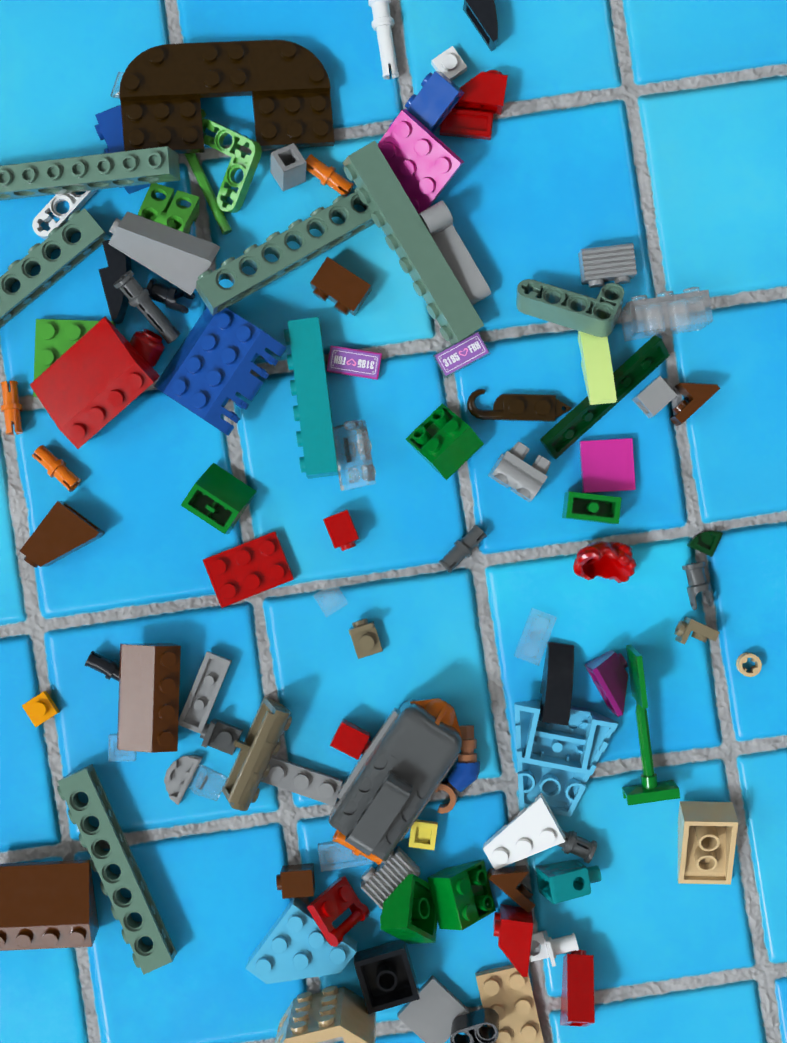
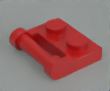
[307,876,370,947]

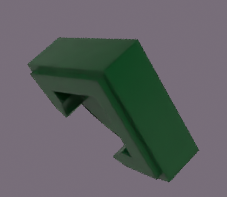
[687,531,723,557]

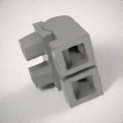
[488,442,551,502]

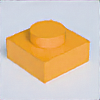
[22,691,60,727]

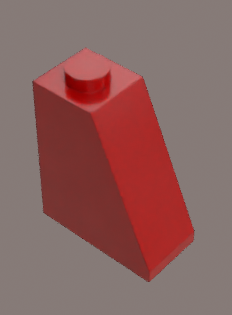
[560,950,595,1027]

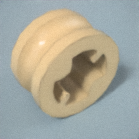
[736,652,762,677]

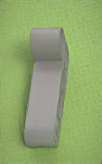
[419,200,491,305]

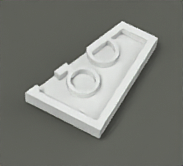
[483,793,566,870]

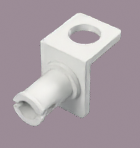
[529,930,579,967]

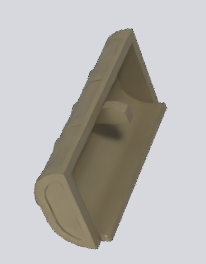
[222,696,292,811]

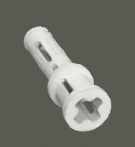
[368,0,399,80]

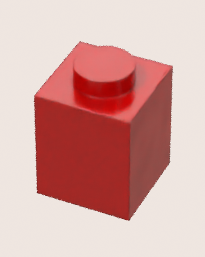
[323,510,360,551]
[330,719,371,760]

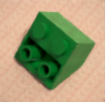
[406,403,484,480]
[181,463,257,534]
[427,860,496,930]

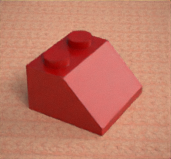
[493,904,533,977]

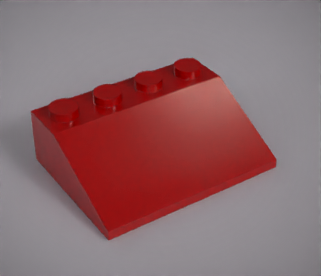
[30,316,160,449]

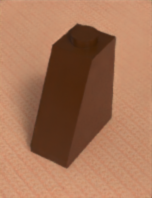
[20,501,105,568]

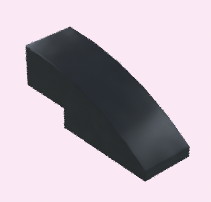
[463,0,498,52]
[98,240,132,324]
[538,642,574,726]

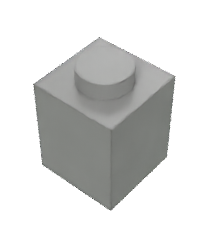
[270,143,307,191]
[632,376,677,418]

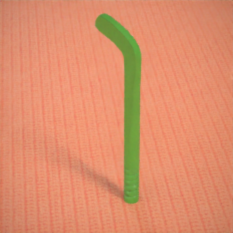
[185,109,232,235]

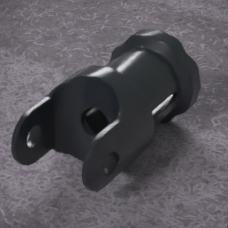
[147,278,195,313]

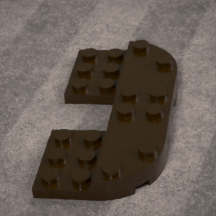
[119,40,335,154]

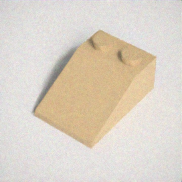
[678,801,739,885]

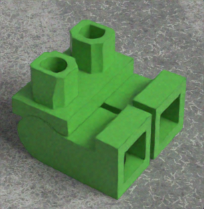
[138,183,200,234]

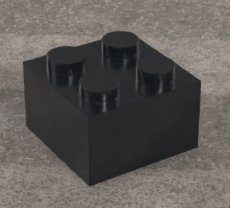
[354,939,420,1014]

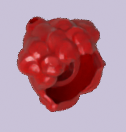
[573,541,636,583]

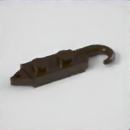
[467,389,572,422]

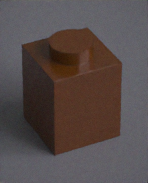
[276,863,315,899]

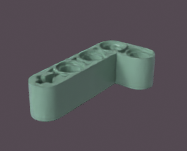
[516,279,624,337]

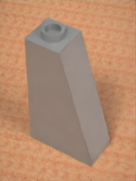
[108,211,220,295]

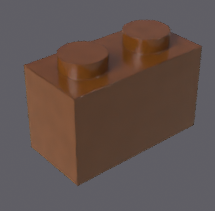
[310,257,372,316]

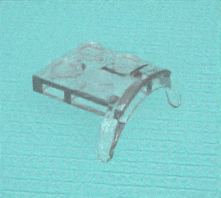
[333,420,376,491]

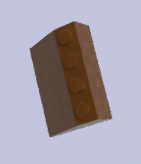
[0,860,99,951]

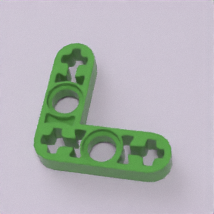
[202,119,262,213]

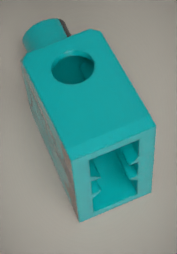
[535,860,601,904]

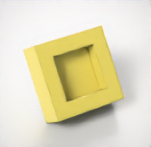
[408,819,438,850]

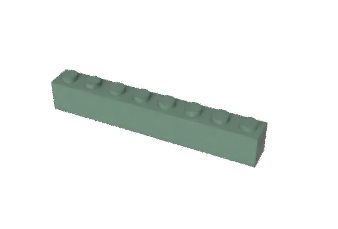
[343,140,484,345]

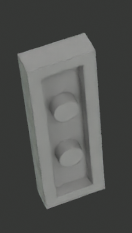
[178,651,232,734]
[261,756,343,806]

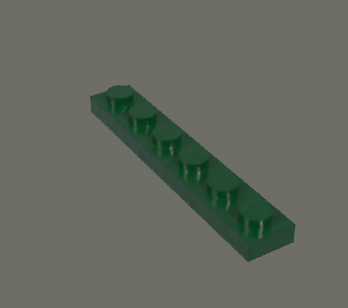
[540,335,670,459]

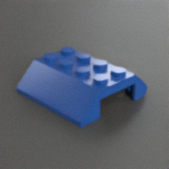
[154,307,287,436]

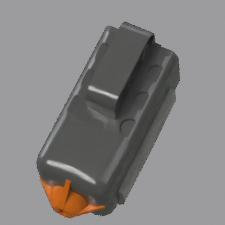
[329,698,462,861]

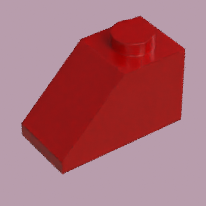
[453,70,508,115]

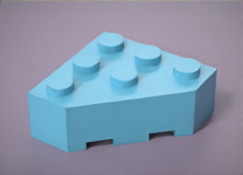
[245,898,357,984]

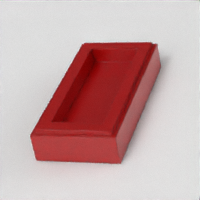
[440,108,493,140]

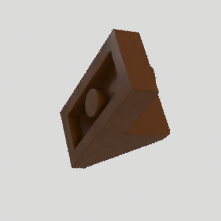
[670,383,720,426]
[487,865,536,913]

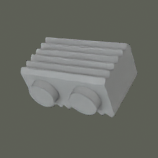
[578,243,637,288]
[361,846,420,909]

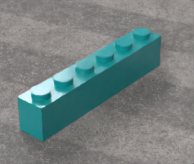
[284,317,339,479]

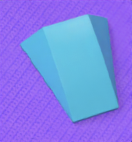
[514,699,618,817]

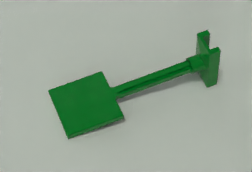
[622,645,680,806]

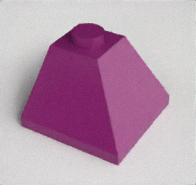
[584,650,628,717]

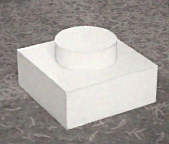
[431,46,467,81]

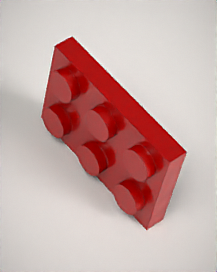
[203,531,294,608]

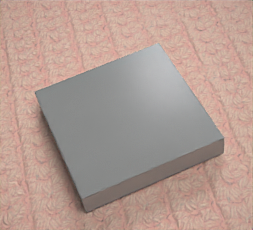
[397,975,471,1043]

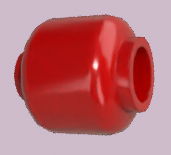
[129,329,165,368]

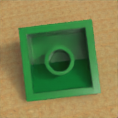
[380,874,437,944]

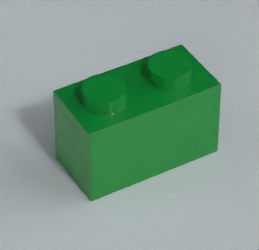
[562,491,622,524]

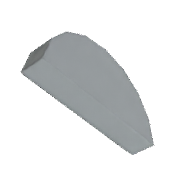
[164,755,203,805]

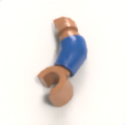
[435,725,480,814]

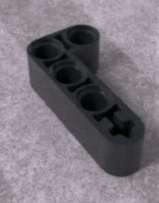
[450,1008,499,1043]

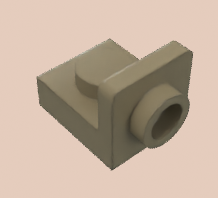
[674,617,720,645]
[348,618,383,659]

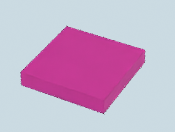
[579,438,636,493]

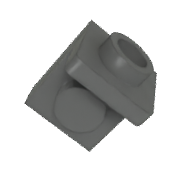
[200,718,243,755]

